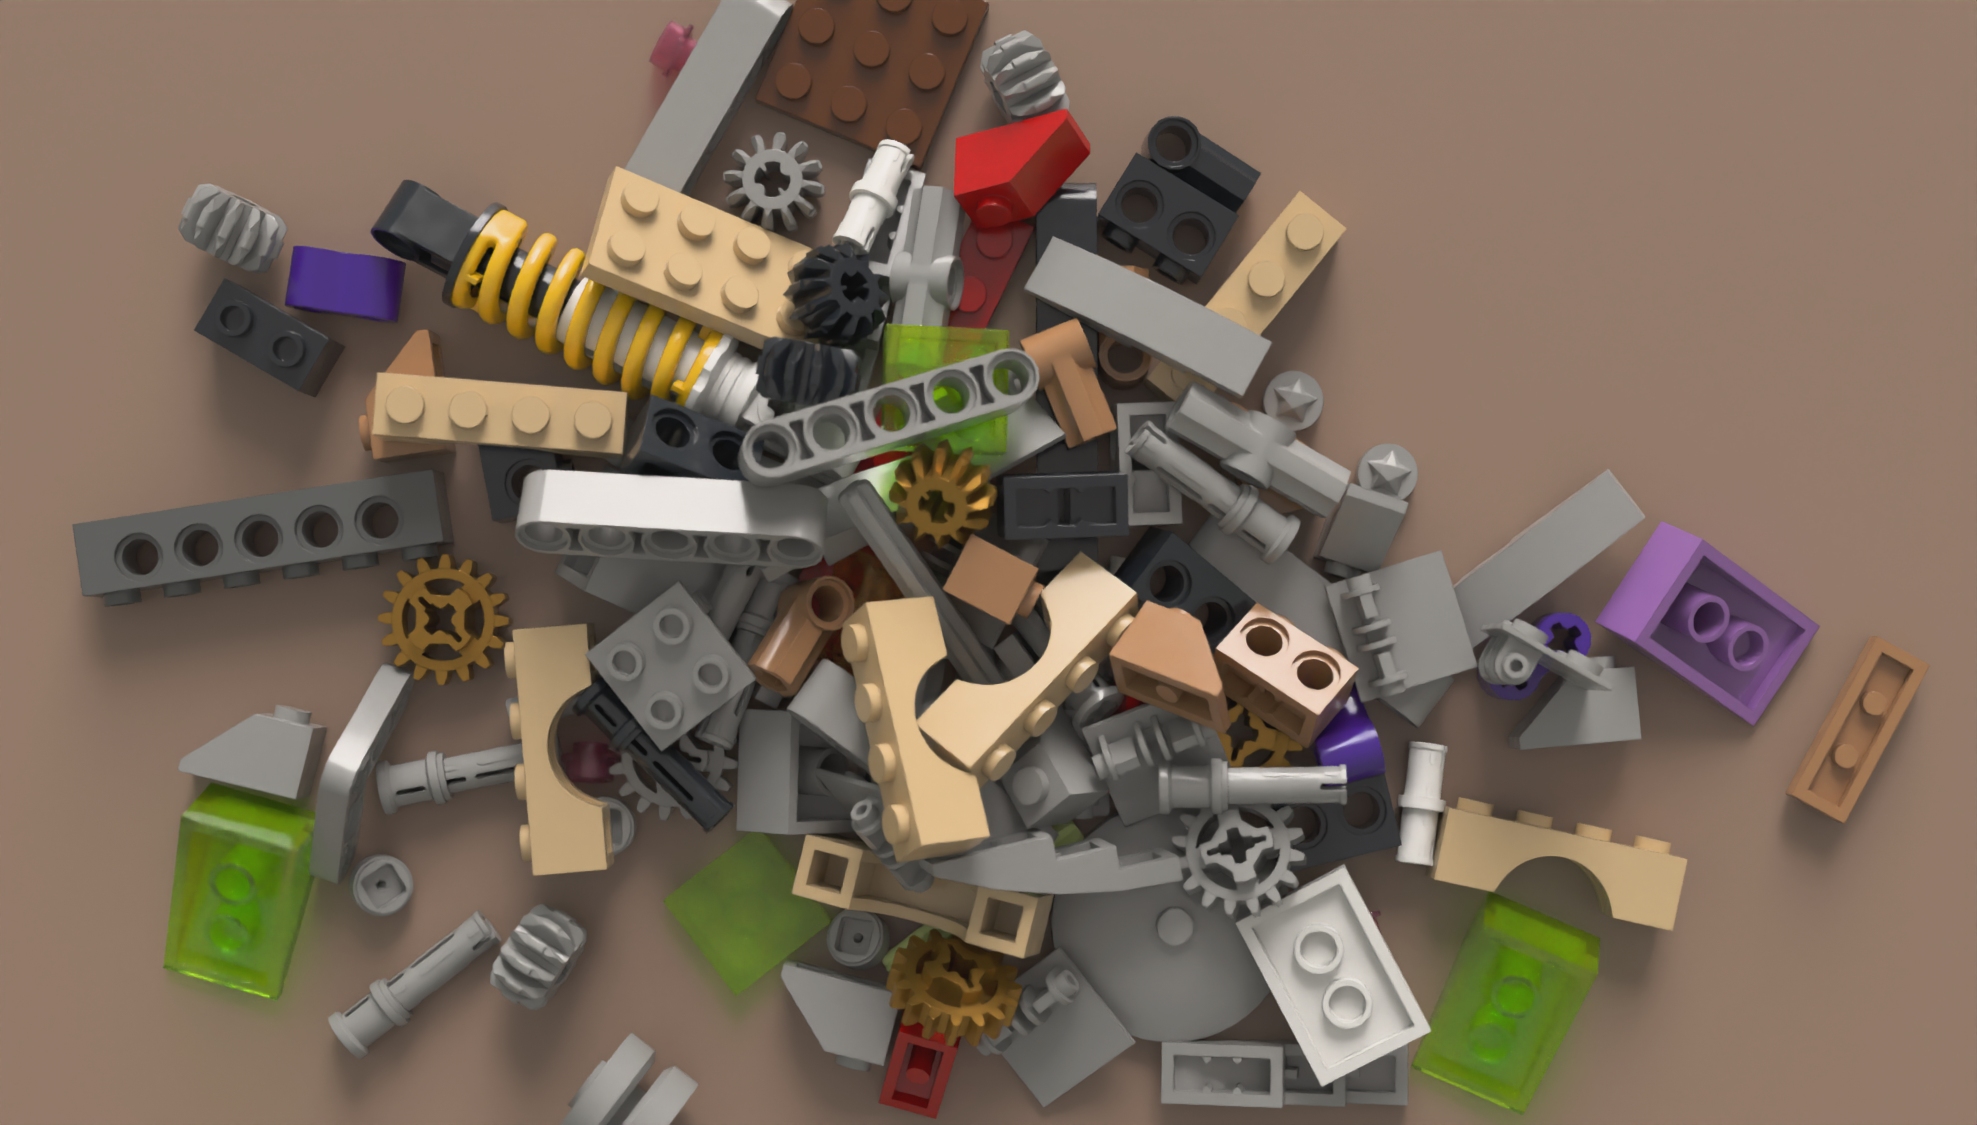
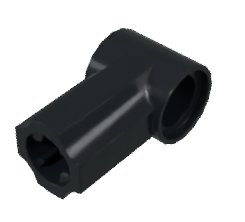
[1141,116,1261,213]

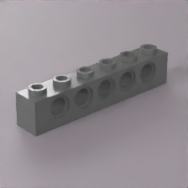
[72,469,454,607]

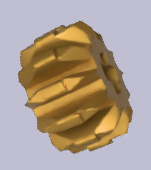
[889,438,997,549]

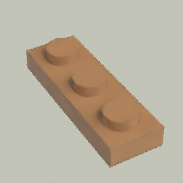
[1785,636,1930,824]

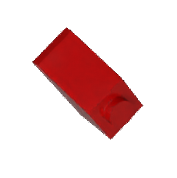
[954,109,1090,230]
[878,1008,961,1119]

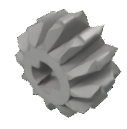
[980,30,1070,124]
[723,132,826,233]
[178,184,288,273]
[490,904,587,1010]

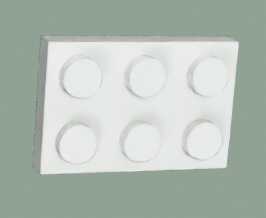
[1235,865,1431,1086]

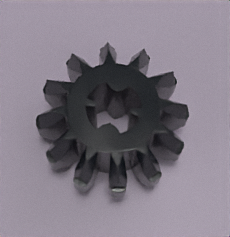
[783,243,890,348]
[755,336,862,407]

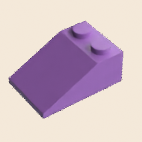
[1595,521,1820,726]

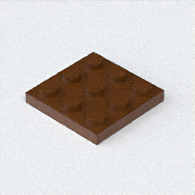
[755,0,989,171]

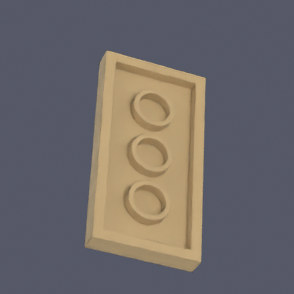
[580,166,818,349]

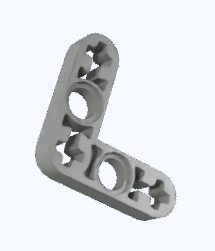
[309,662,415,885]

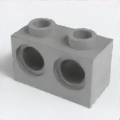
[1109,401,1183,527]

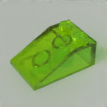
[163,783,316,1001]
[1411,891,1600,1115]

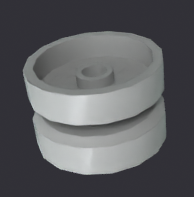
[560,1032,699,1125]

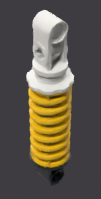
[370,180,860,485]

